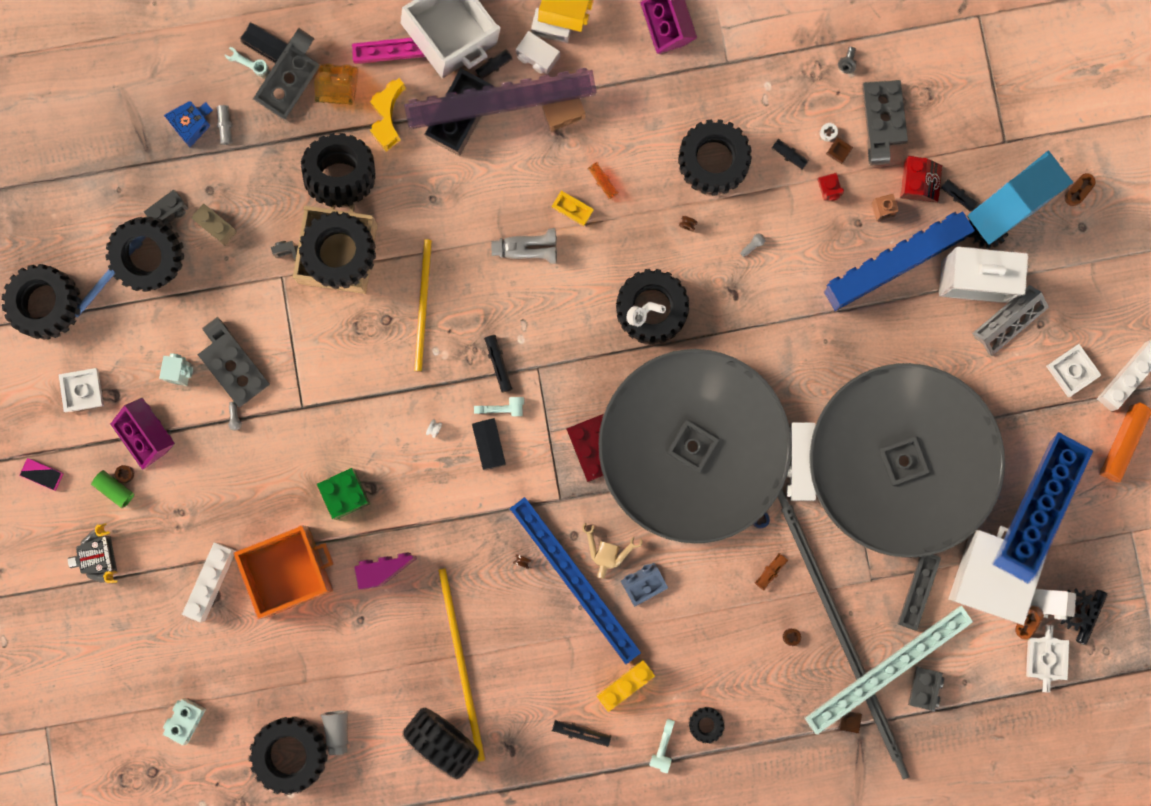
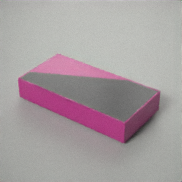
[19,458,64,491]

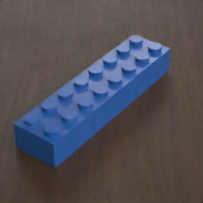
[824,211,974,311]
[992,432,1093,584]

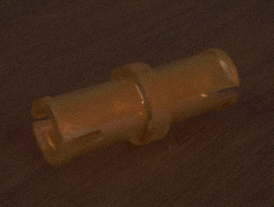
[588,162,619,200]

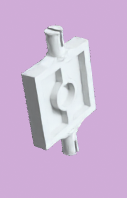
[1026,625,1069,693]

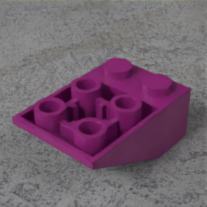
[354,552,417,590]

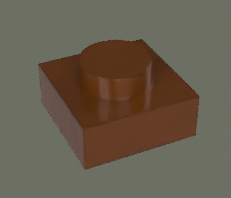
[826,137,853,164]
[839,711,862,734]

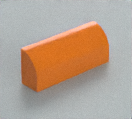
[1099,402,1151,483]

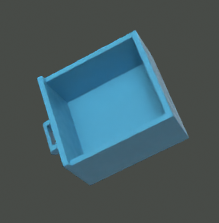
[967,150,1074,245]

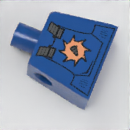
[164,101,213,147]

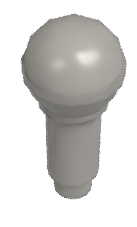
[740,234,765,257]
[228,402,242,431]

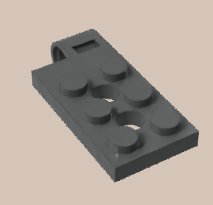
[253,28,320,121]
[862,80,908,165]
[198,317,270,408]

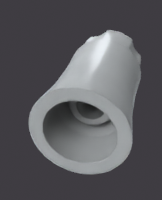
[321,710,348,755]

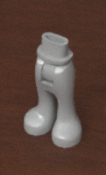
[491,228,557,264]

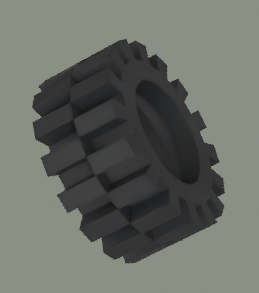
[689,707,725,744]

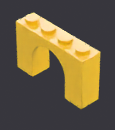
[538,0,594,32]

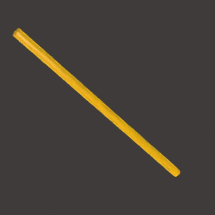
[438,568,485,762]

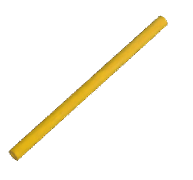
[414,239,432,371]

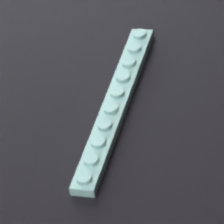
[805,606,973,735]

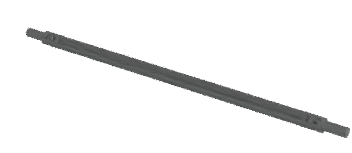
[778,489,910,780]

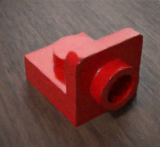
[817,173,844,202]

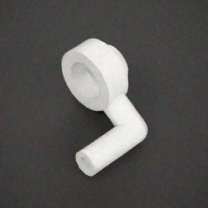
[627,302,666,327]

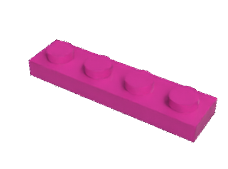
[352,38,425,64]

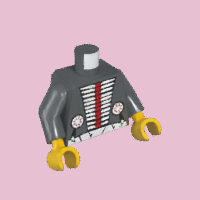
[68,523,117,583]

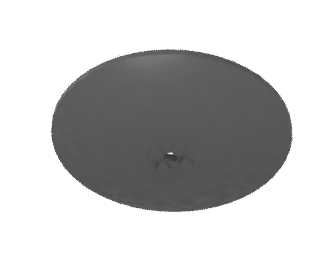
[598,349,791,544]
[809,363,1005,557]

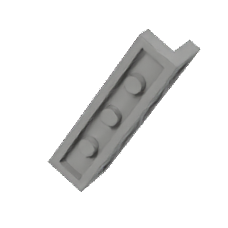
[972,285,1049,356]

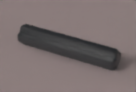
[1076,590,1108,645]

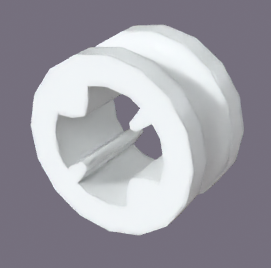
[820,123,838,142]
[426,419,442,438]

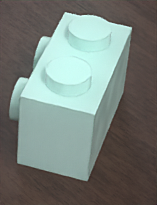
[159,353,193,386]
[163,698,206,745]

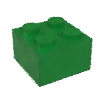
[317,468,370,520]

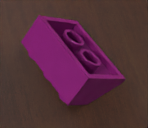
[640,0,697,54]
[110,397,175,470]

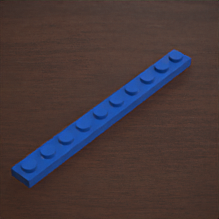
[509,497,641,664]

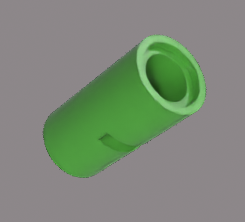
[91,470,134,509]

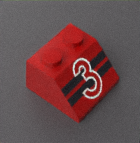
[900,156,943,203]

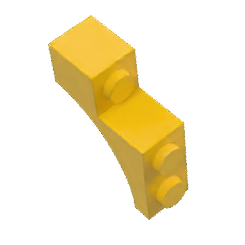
[370,78,406,152]

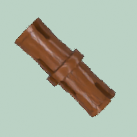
[754,553,788,591]

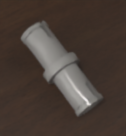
[217,105,233,145]

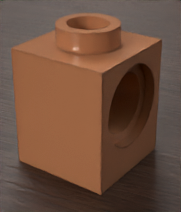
[871,194,899,221]

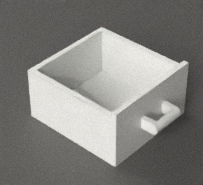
[401,0,500,79]
[939,247,1028,303]
[948,526,1047,625]

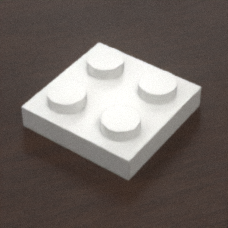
[1046,344,1101,397]
[59,368,104,413]

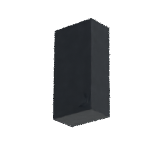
[424,68,496,156]

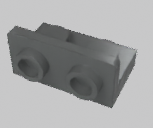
[144,189,189,225]
[908,667,944,712]

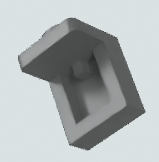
[271,241,298,261]

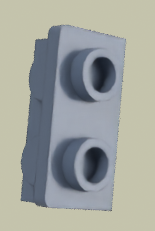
[620,563,668,607]

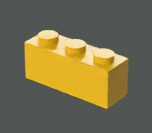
[596,659,655,712]

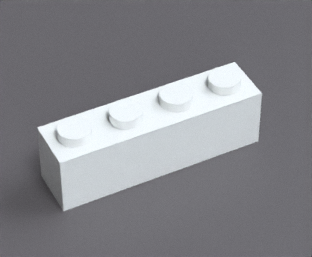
[1097,340,1151,411]
[787,423,816,501]
[182,542,236,622]

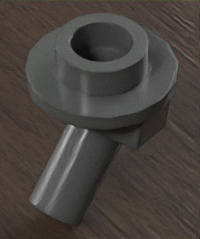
[838,47,857,74]

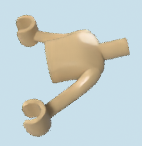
[582,523,643,579]

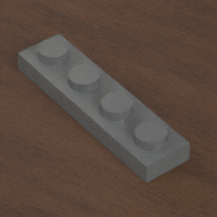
[897,555,941,631]

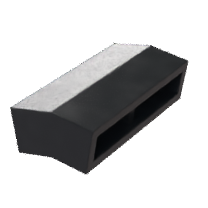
[240,22,288,63]
[472,418,506,471]

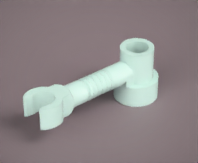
[225,47,270,79]
[474,397,524,416]
[649,719,675,774]

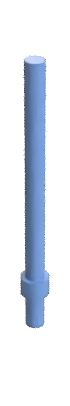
[75,236,146,318]

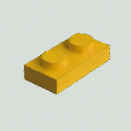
[552,190,594,227]

